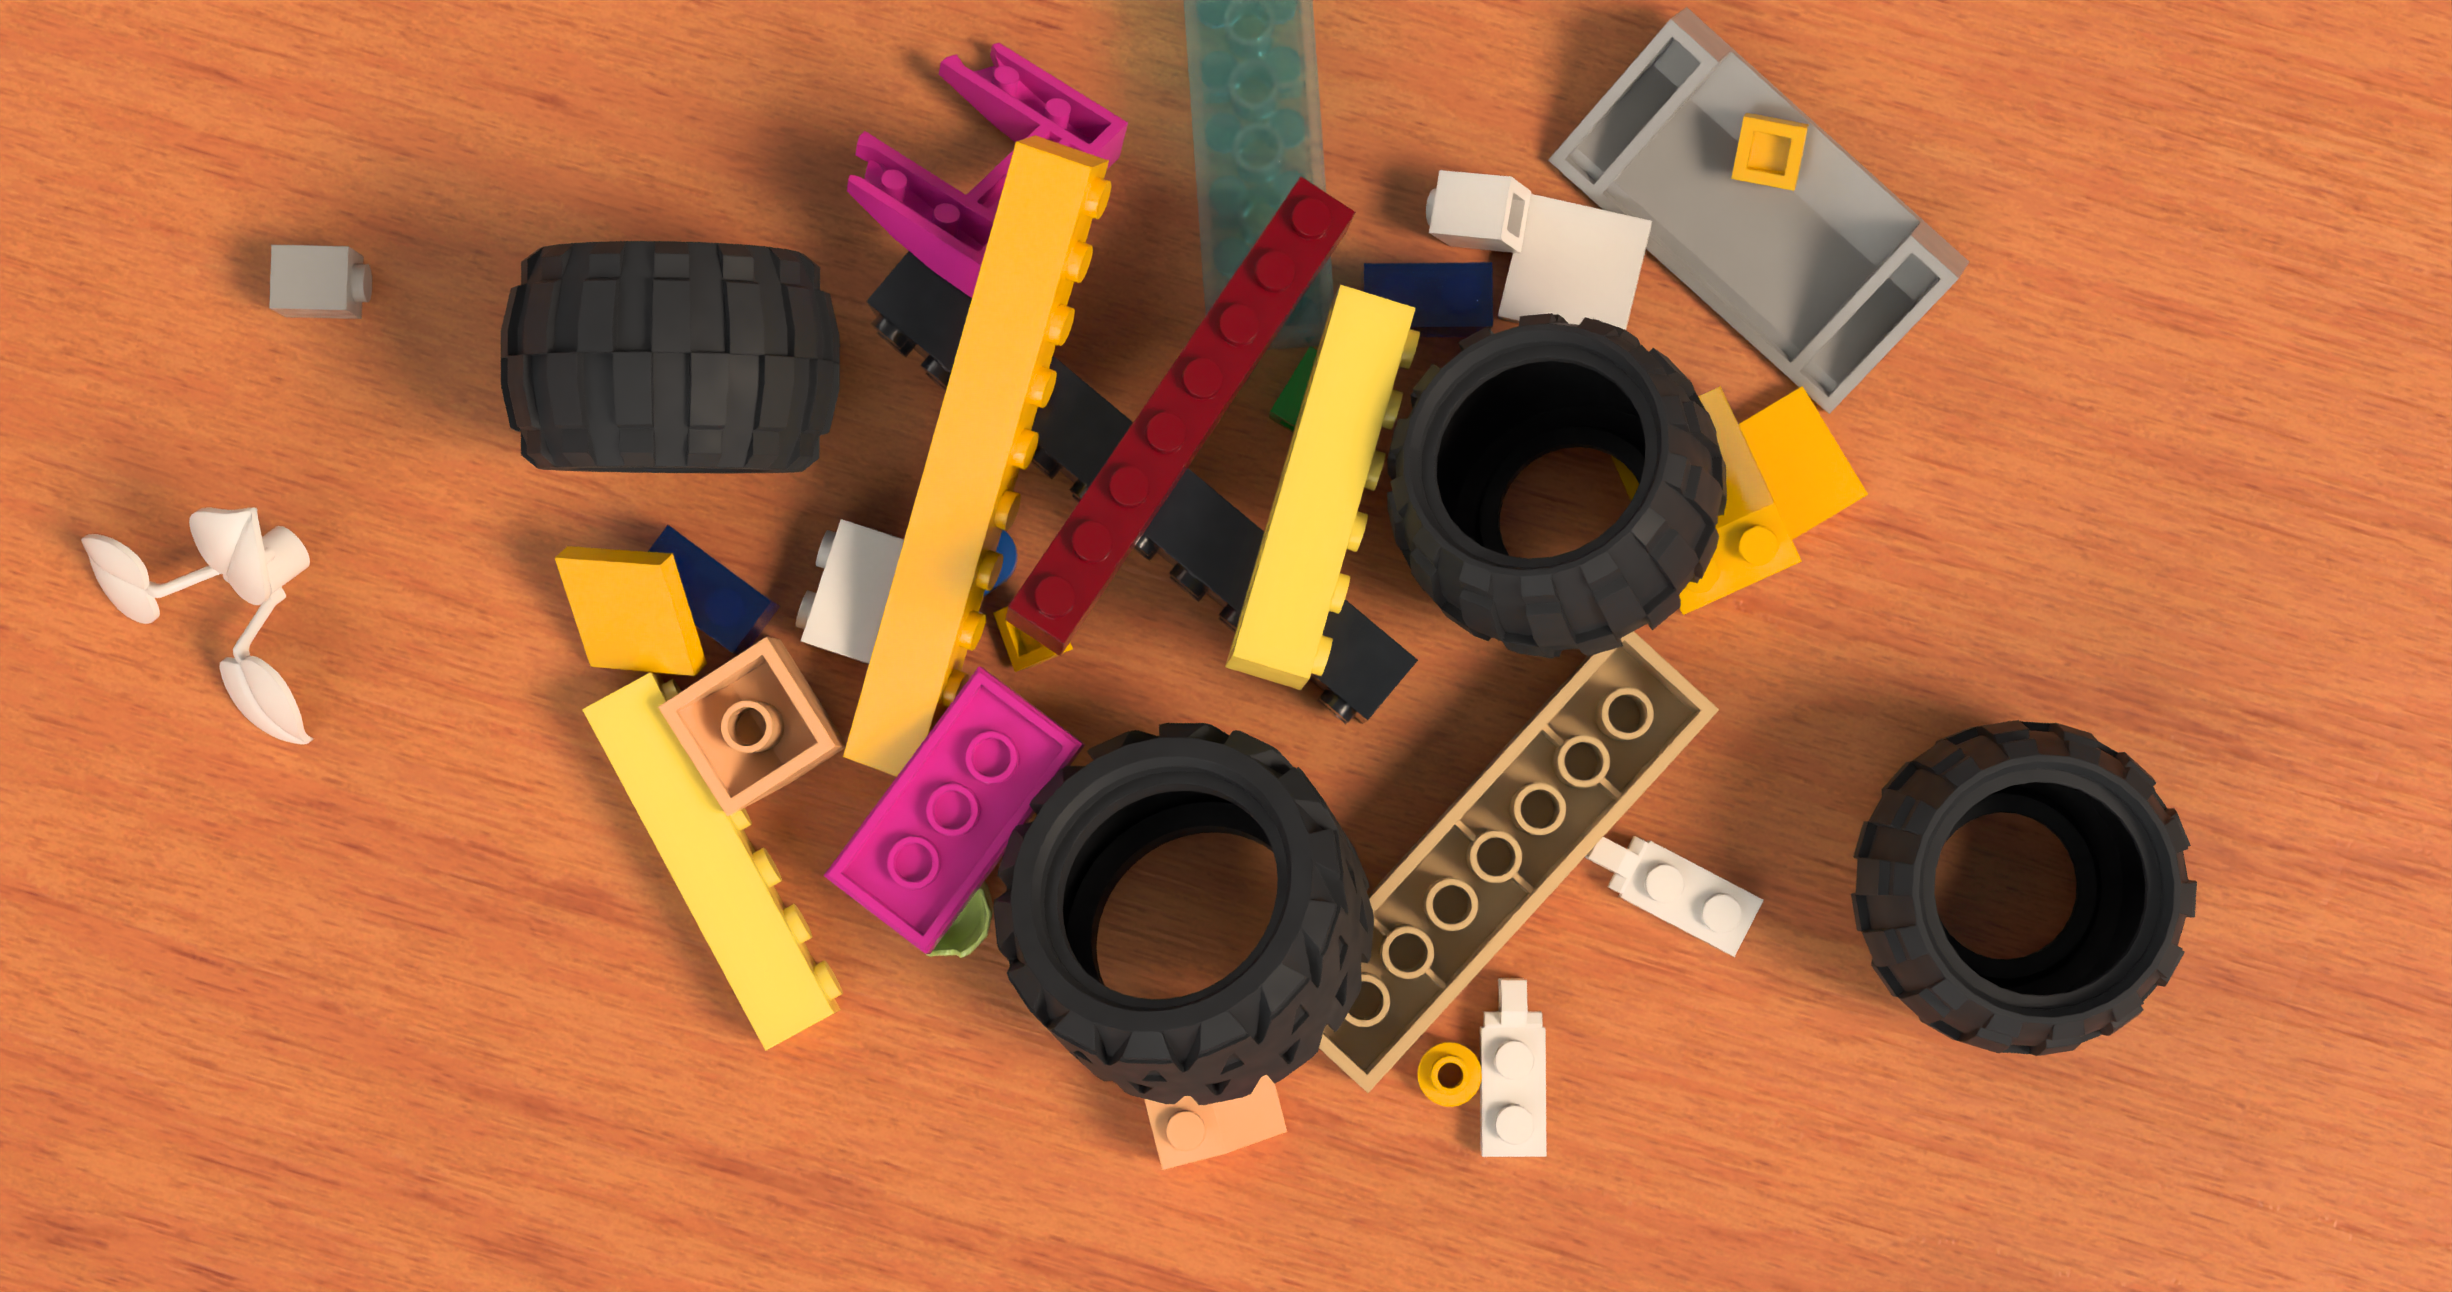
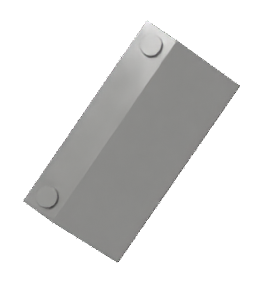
[1548,7,1969,414]

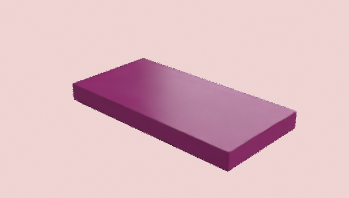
[824,666,1085,954]

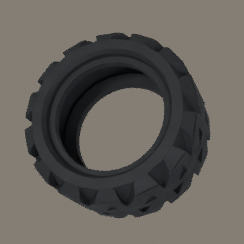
[993,723,1374,1105]

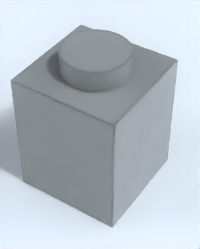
[269,245,372,319]

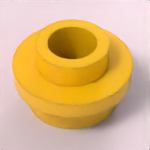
[1417,1042,1482,1107]

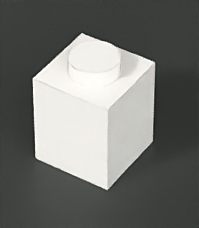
[1426,170,1531,253]

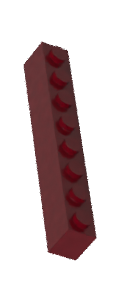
[1005,176,1356,656]

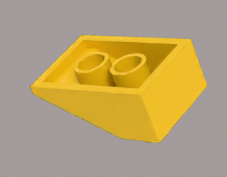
[1611,386,1802,615]

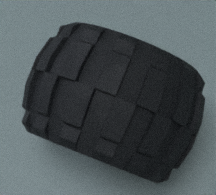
[501,241,840,474]
[1387,313,1727,659]
[1851,720,2197,1056]

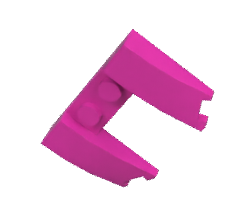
[847,43,1128,298]

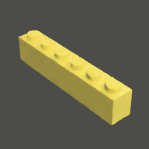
[1225,285,1420,690]
[582,672,843,1051]

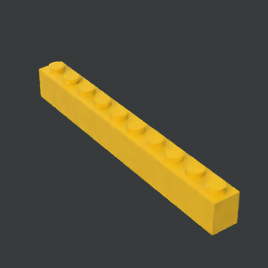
[843,135,1111,777]

